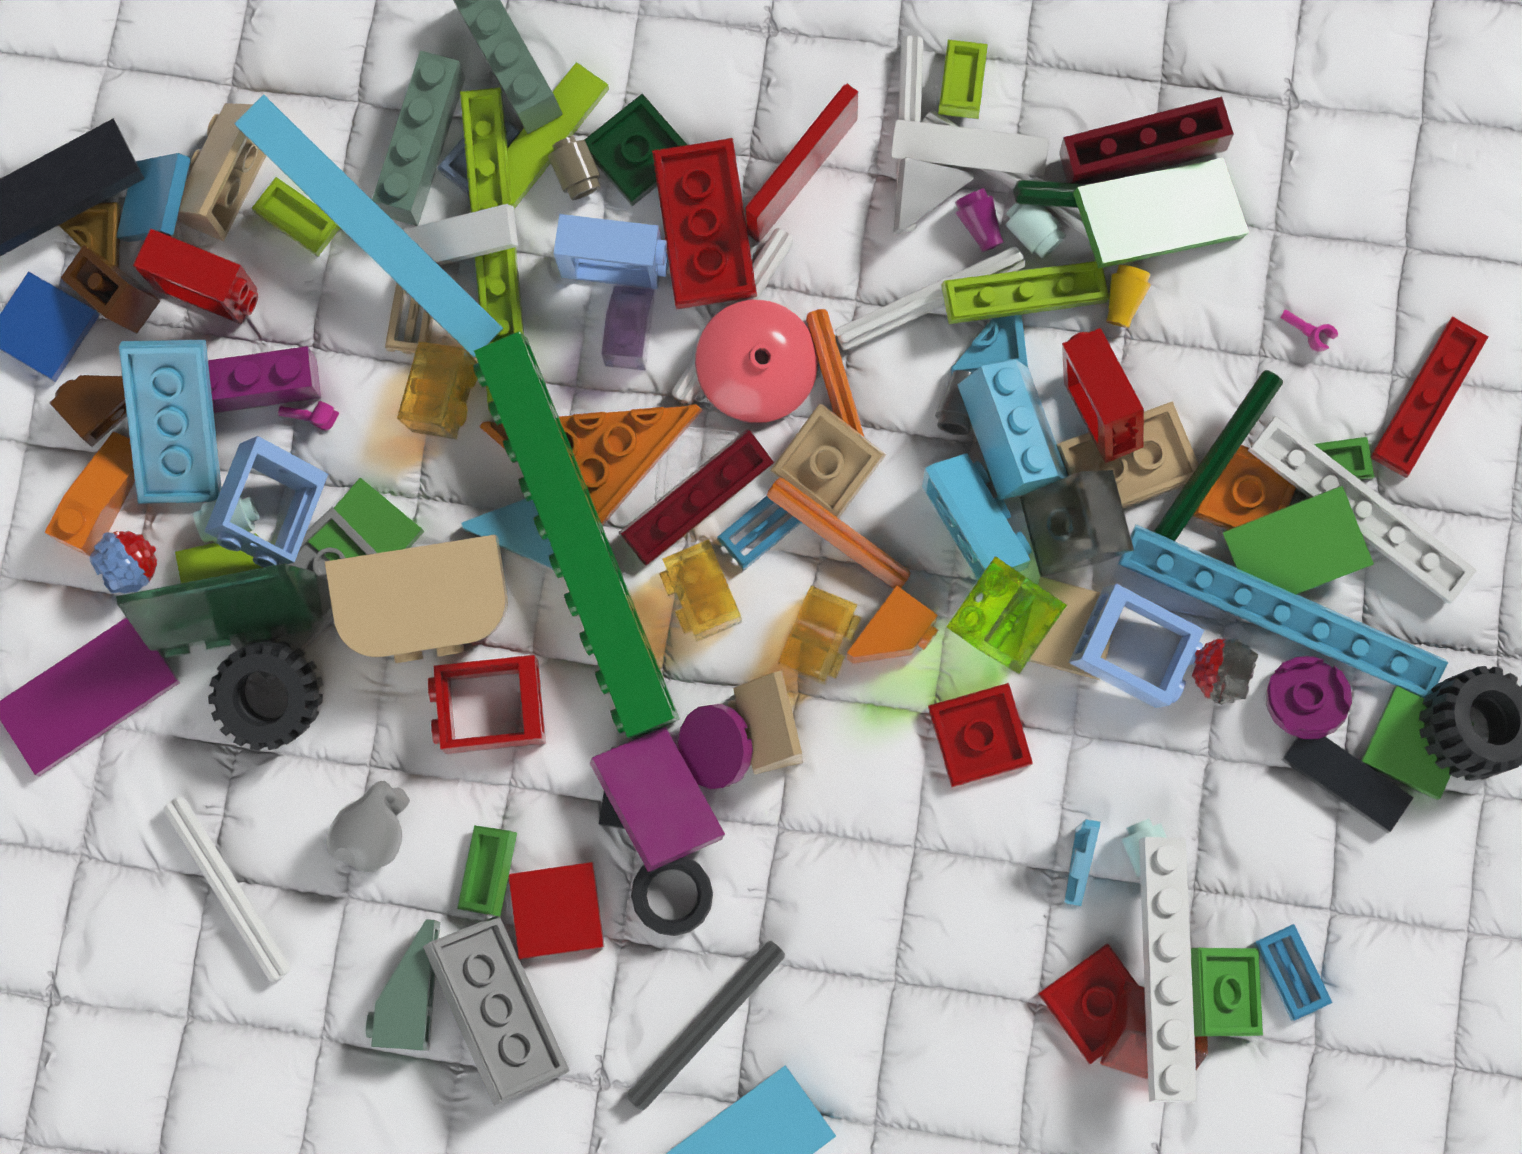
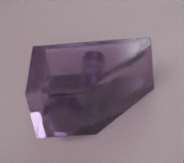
[601,286,655,370]

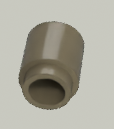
[548,136,601,200]

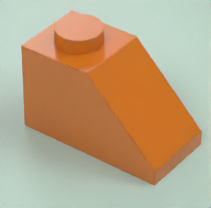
[846,586,939,664]

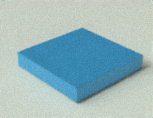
[117,153,190,242]

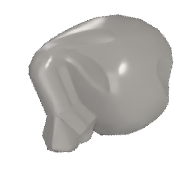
[326,781,410,872]

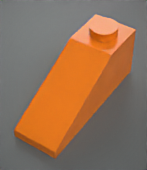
[45,431,135,557]

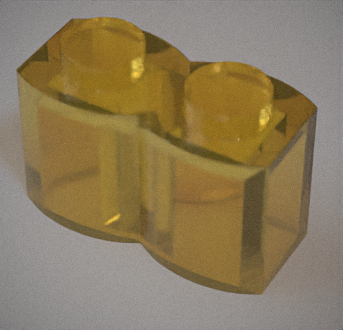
[778,585,862,685]

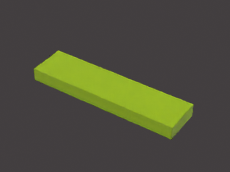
[507,62,609,209]
[941,261,1109,324]

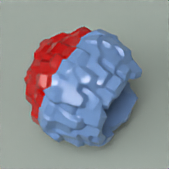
[89,531,157,594]

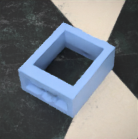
[553,214,669,289]
[204,436,328,570]
[1068,584,1204,708]

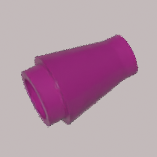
[955,188,1004,253]

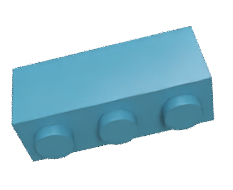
[957,359,1070,500]
[922,453,1032,592]

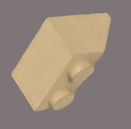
[728,670,803,775]

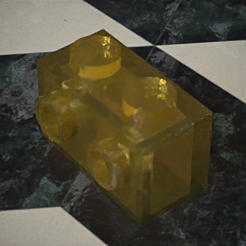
[397,341,478,439]
[659,539,742,642]

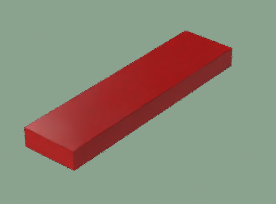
[1371,316,1489,478]

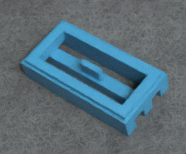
[717,496,802,571]
[1253,924,1333,1021]

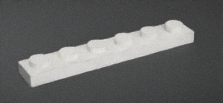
[1248,416,1477,604]
[1139,837,1197,1103]

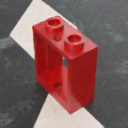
[133,228,258,325]
[1062,328,1144,464]
[428,655,546,754]

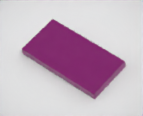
[0,613,180,777]

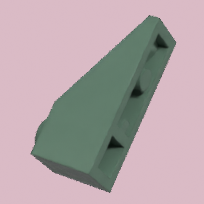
[366,919,440,1051]

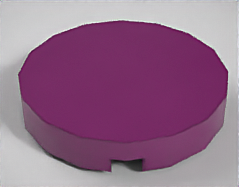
[1265,656,1352,739]
[678,704,753,789]

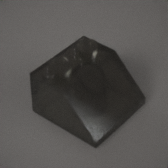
[1019,470,1134,577]

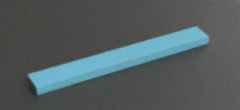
[234,94,503,359]
[1118,524,1448,698]

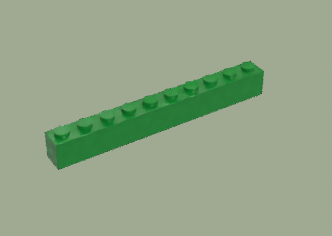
[473,331,680,739]

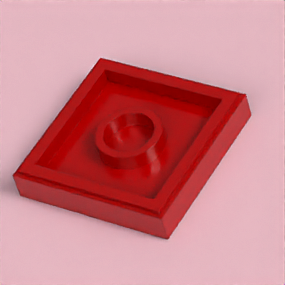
[928,683,1033,788]
[509,862,605,960]
[1038,943,1146,1065]

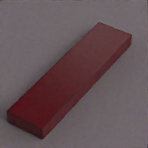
[618,429,774,566]

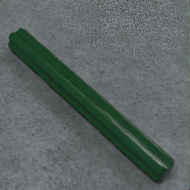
[1153,370,1283,541]

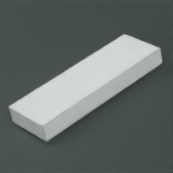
[403,204,518,266]

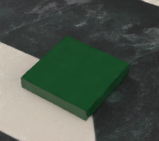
[584,93,687,206]

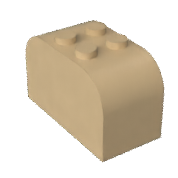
[325,535,508,663]

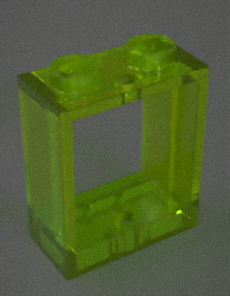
[946,556,1067,674]

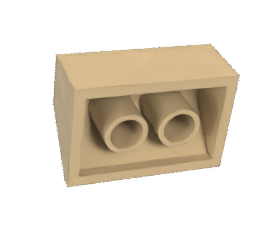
[177,103,266,241]

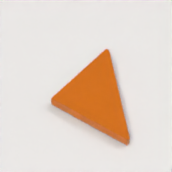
[479,404,702,525]

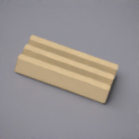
[385,283,434,357]

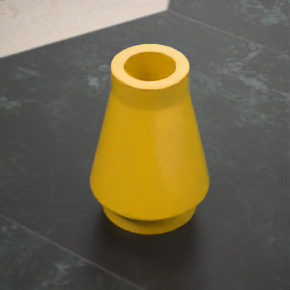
[1106,264,1151,328]

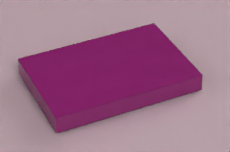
[589,727,725,872]

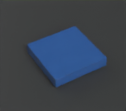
[0,271,100,383]

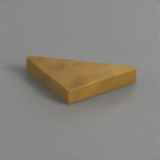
[58,202,121,268]

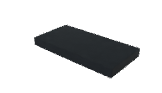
[0,118,145,256]

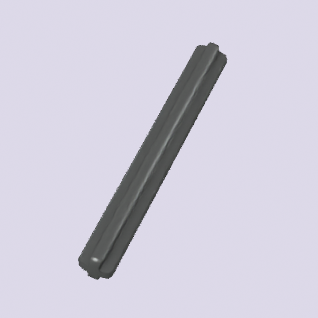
[627,941,785,1111]

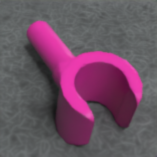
[1280,309,1338,352]
[278,401,339,431]

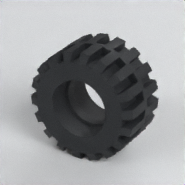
[208,640,323,751]
[1419,666,1522,781]

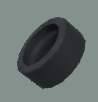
[631,856,713,936]

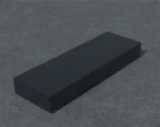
[1281,737,1414,833]

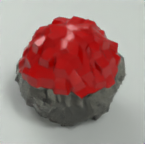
[1191,638,1258,705]

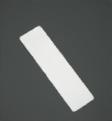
[891,119,1049,176]

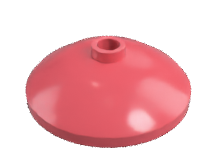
[695,300,818,423]

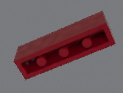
[1059,96,1234,184]

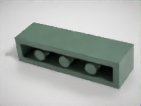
[453,0,563,134]
[372,51,465,226]

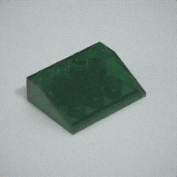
[116,564,323,658]

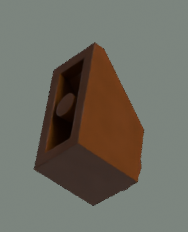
[61,245,160,334]
[49,375,127,447]

